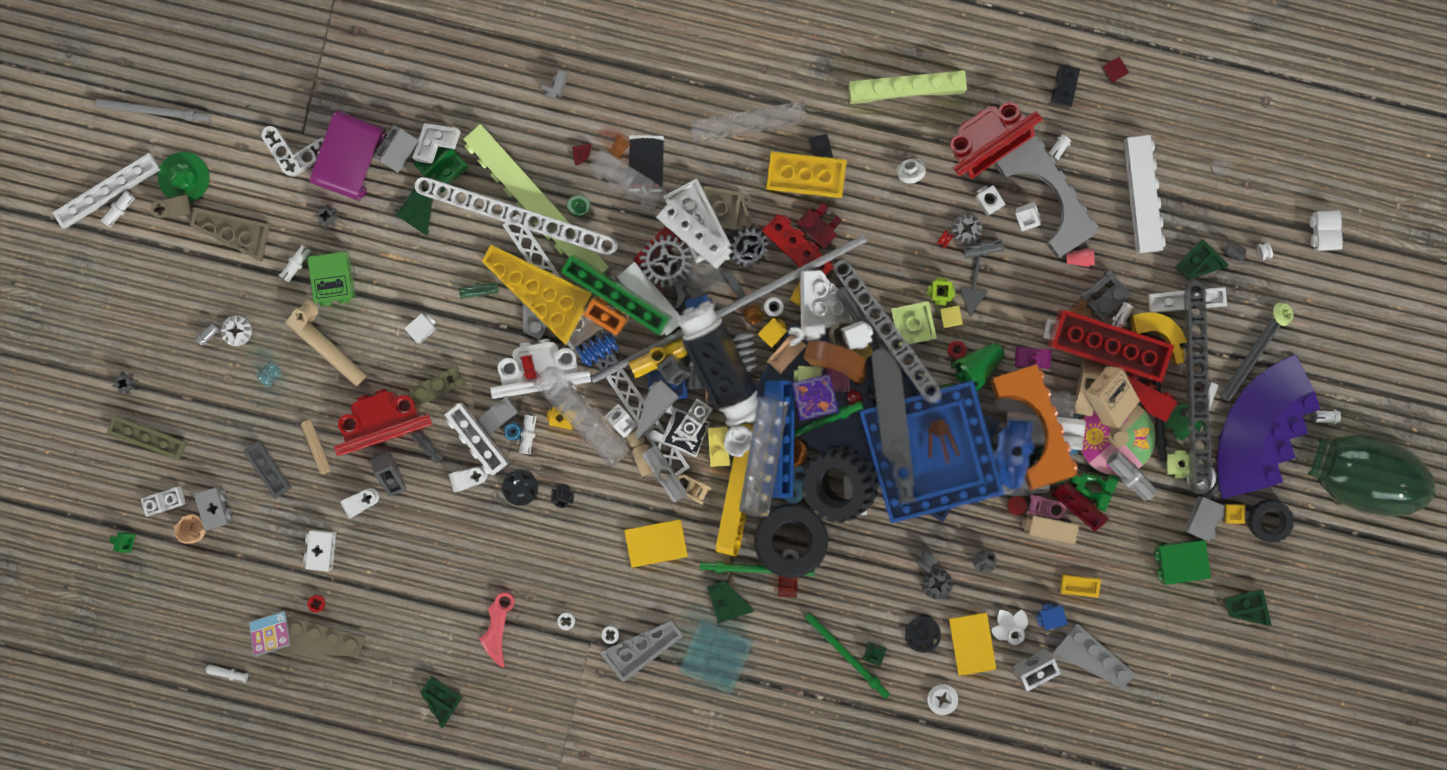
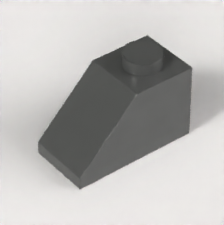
[371,450,407,497]

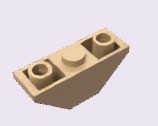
[1072,358,1102,416]

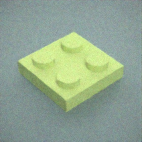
[891,301,937,347]

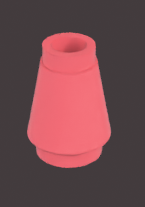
[1067,248,1094,267]

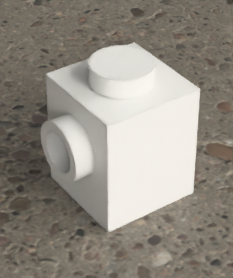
[840,321,873,349]

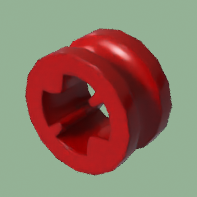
[936,230,954,249]
[307,594,326,613]

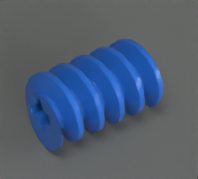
[575,331,619,367]

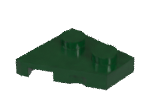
[396,187,434,236]
[1174,239,1229,280]
[707,580,754,623]
[1224,589,1272,626]
[420,676,464,729]

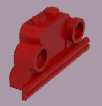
[950,102,1043,179]
[334,388,433,457]

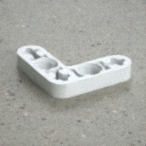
[262,126,324,177]

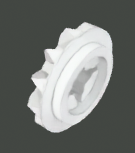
[220,316,252,346]
[927,684,958,715]

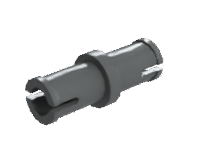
[963,239,1004,258]

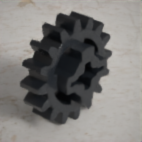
[728,225,769,267]

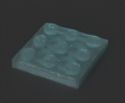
[679,619,754,695]

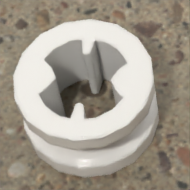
[1257,242,1273,261]
[557,612,575,630]
[602,625,619,644]

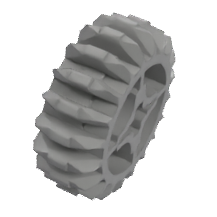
[640,235,692,287]

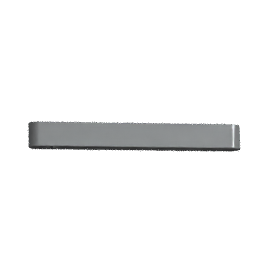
[834,260,941,403]

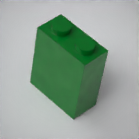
[1154,539,1211,585]

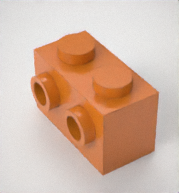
[584,296,630,335]

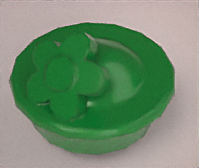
[567,195,591,217]

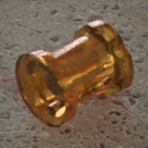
[607,135,631,160]

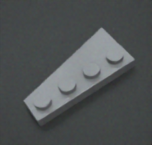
[600,620,684,683]
[1052,623,1136,689]

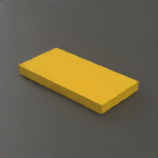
[766,151,847,198]

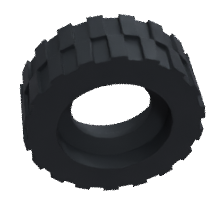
[1248,500,1294,543]

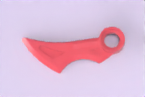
[479,592,515,668]

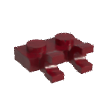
[797,203,842,249]

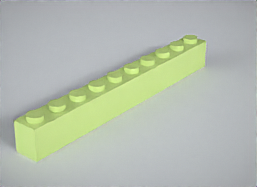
[463,124,610,273]

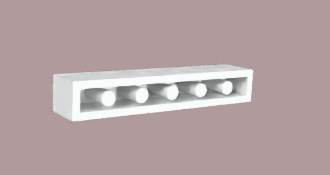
[1123,135,1165,254]

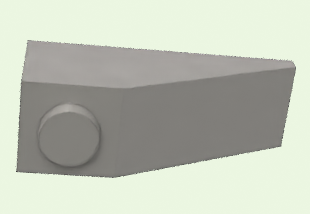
[635,380,679,440]

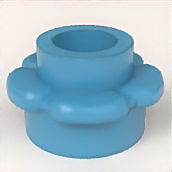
[504,422,523,441]

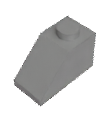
[478,396,520,435]

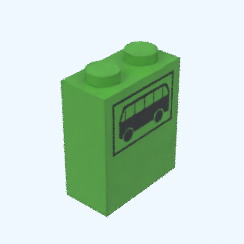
[307,252,356,307]

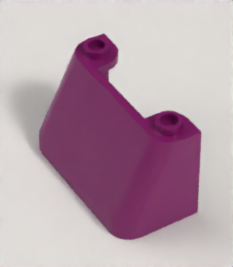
[310,110,387,202]

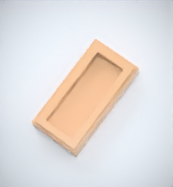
[767,335,807,374]

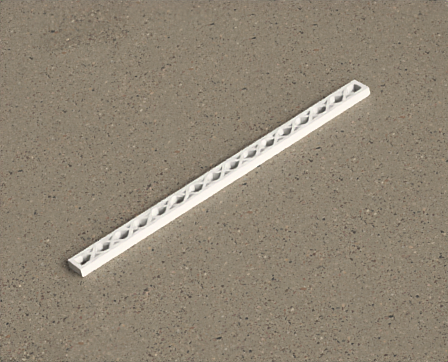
[503,214,690,476]

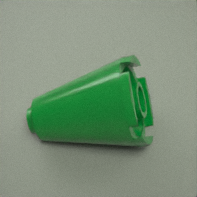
[951,343,1005,392]

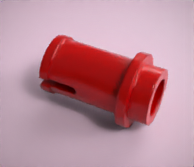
[520,354,538,380]

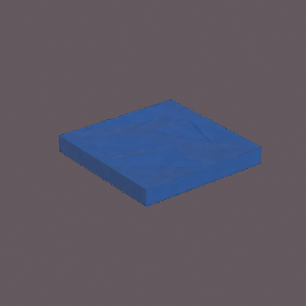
[859,380,1005,524]

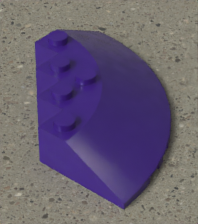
[1216,355,1320,499]

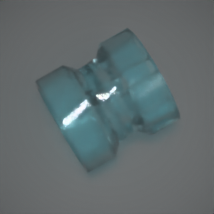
[256,361,283,388]

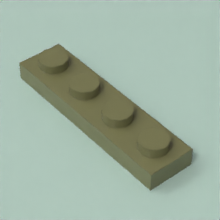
[107,415,187,460]

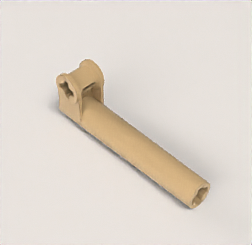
[285,301,367,387]

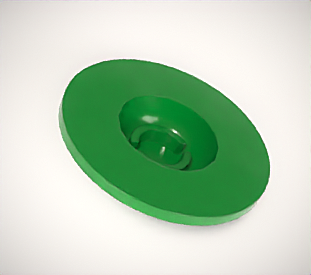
[158,152,210,203]

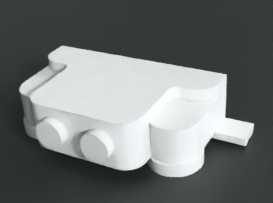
[490,339,591,399]

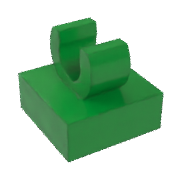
[109,532,136,553]

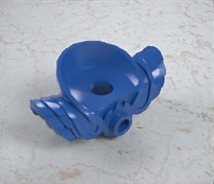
[994,420,1034,490]

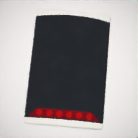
[628,135,664,192]

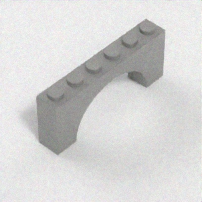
[994,136,1098,259]

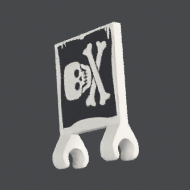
[648,405,710,457]

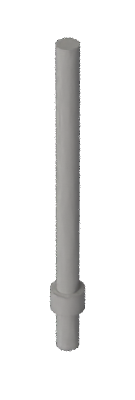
[95,99,211,122]

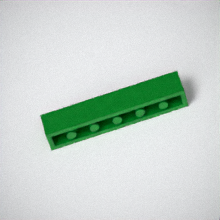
[561,254,672,335]

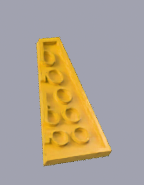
[482,245,593,345]

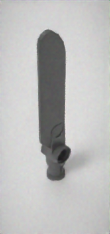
[872,349,916,503]

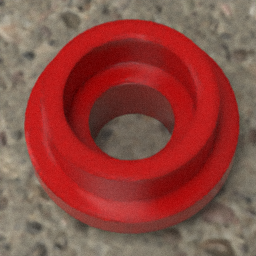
[947,341,967,360]
[847,389,863,405]

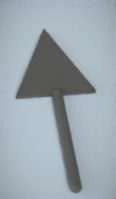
[960,255,988,317]

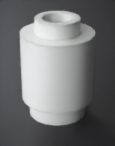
[764,297,784,317]

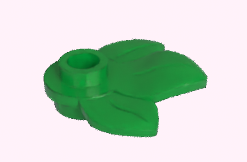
[1164,403,1201,441]

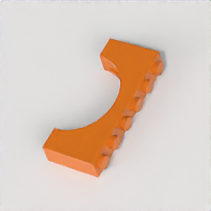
[990,364,1078,491]

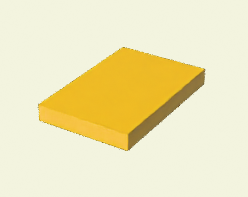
[624,519,688,568]
[948,612,997,676]

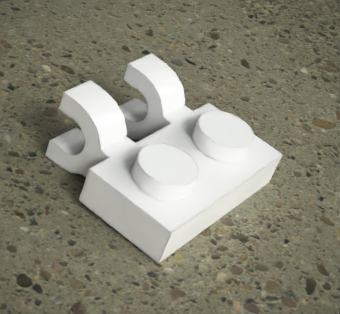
[788,325,825,347]

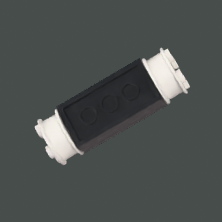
[675,301,764,428]

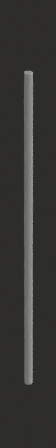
[590,235,867,383]

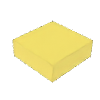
[940,306,963,328]

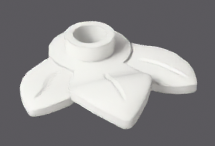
[991,610,1028,645]

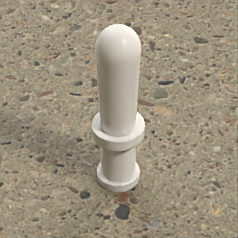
[205,665,248,683]

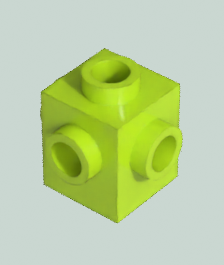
[927,278,955,305]

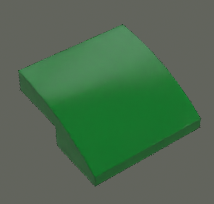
[414,146,469,193]

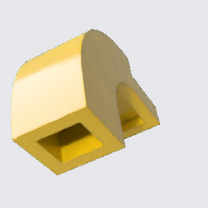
[1129,312,1187,364]

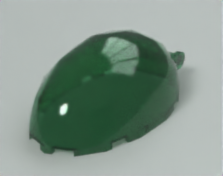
[1307,435,1436,517]

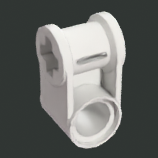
[448,466,488,492]
[340,488,379,519]

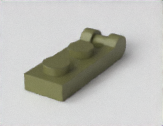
[409,366,465,407]

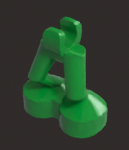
[1070,472,1119,512]

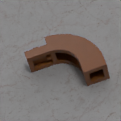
[803,340,868,384]

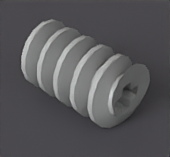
[732,333,757,372]

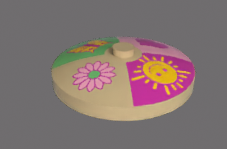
[1080,405,1155,475]

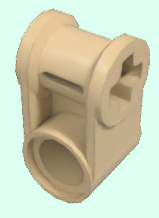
[677,474,712,505]

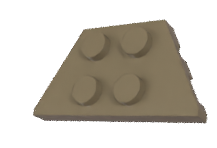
[703,186,752,231]

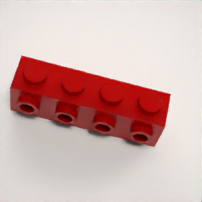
[762,214,834,275]

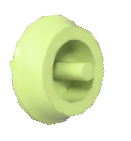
[1273,303,1293,326]

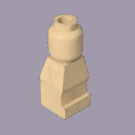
[626,426,653,477]

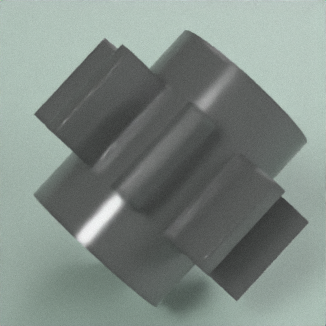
[314,204,340,229]
[112,372,138,395]
[973,549,997,574]

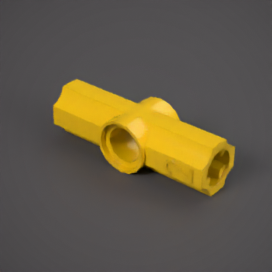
[628,339,688,378]

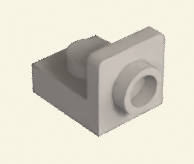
[541,70,568,99]

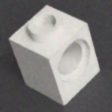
[975,185,1006,216]
[1016,202,1041,231]
[404,313,437,343]
[604,404,638,438]

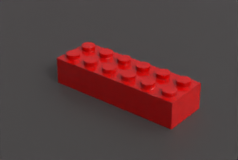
[1047,310,1174,382]

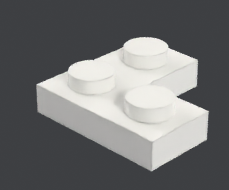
[413,123,461,164]

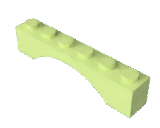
[848,71,967,104]

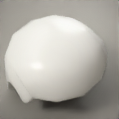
[724,426,754,457]

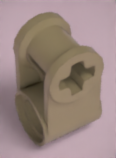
[151,195,192,218]

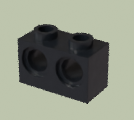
[1049,65,1080,110]

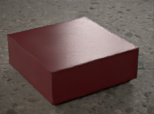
[1102,56,1129,83]

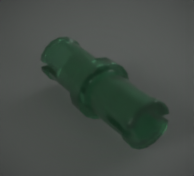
[459,281,499,299]

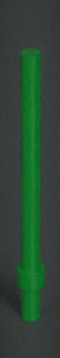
[760,401,863,453]
[699,561,815,576]
[804,612,890,699]

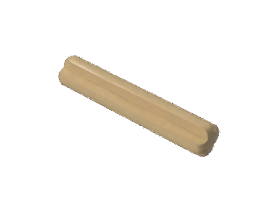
[301,420,331,475]

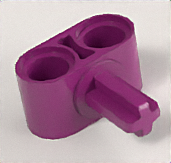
[1014,347,1052,369]

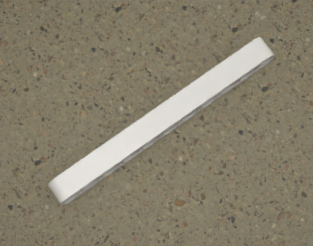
[415,177,618,254]

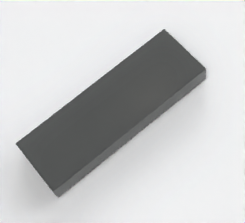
[243,440,292,499]

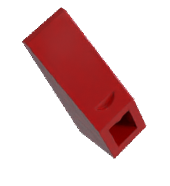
[1126,373,1177,422]

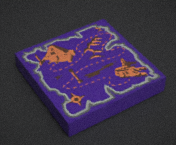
[792,374,838,421]

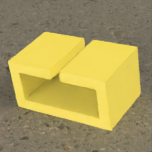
[708,426,730,467]

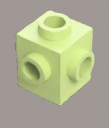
[1166,451,1190,478]

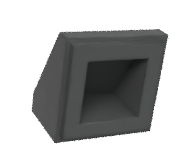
[1223,240,1246,261]

